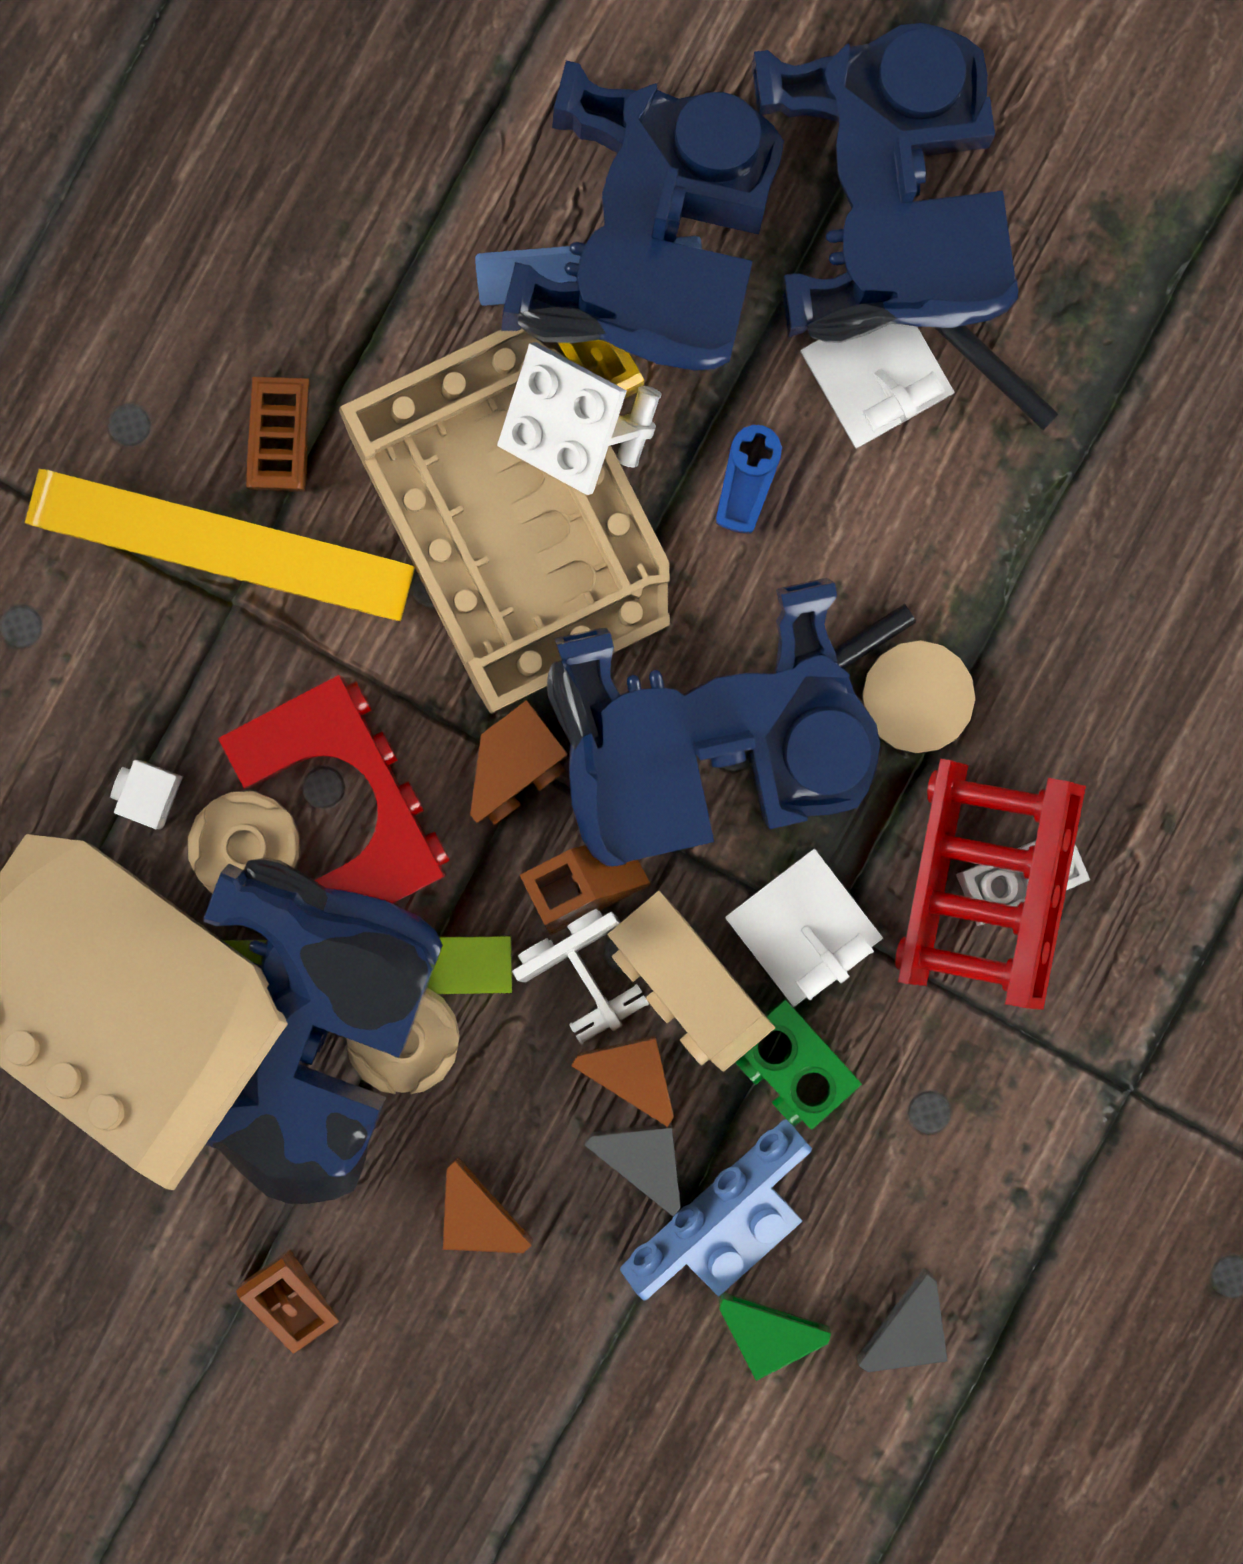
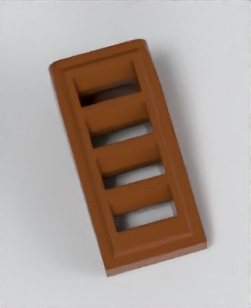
[246,377,310,492]

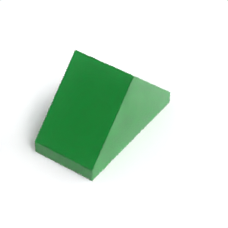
[719,1292,831,1381]

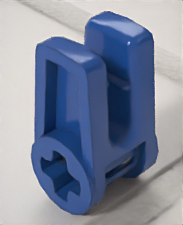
[716,425,782,534]

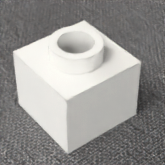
[110,760,183,829]

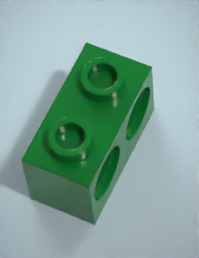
[735,997,862,1130]

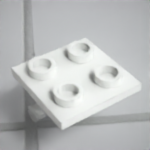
[800,324,955,449]
[497,342,662,495]
[725,849,883,1007]
[512,909,649,1045]

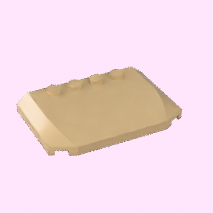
[339,329,670,714]
[0,834,288,1190]

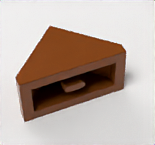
[571,1036,674,1127]
[443,1157,534,1253]
[236,1249,339,1354]

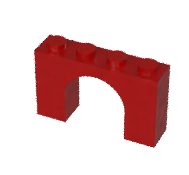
[218,675,450,904]

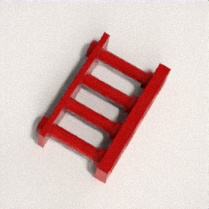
[895,758,1086,1010]

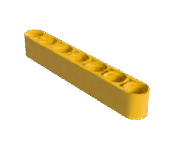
[25,469,415,621]

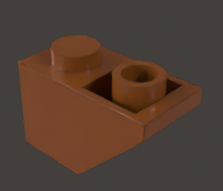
[470,700,569,825]
[520,845,650,936]

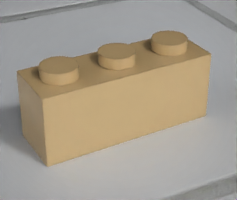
[607,891,775,1072]

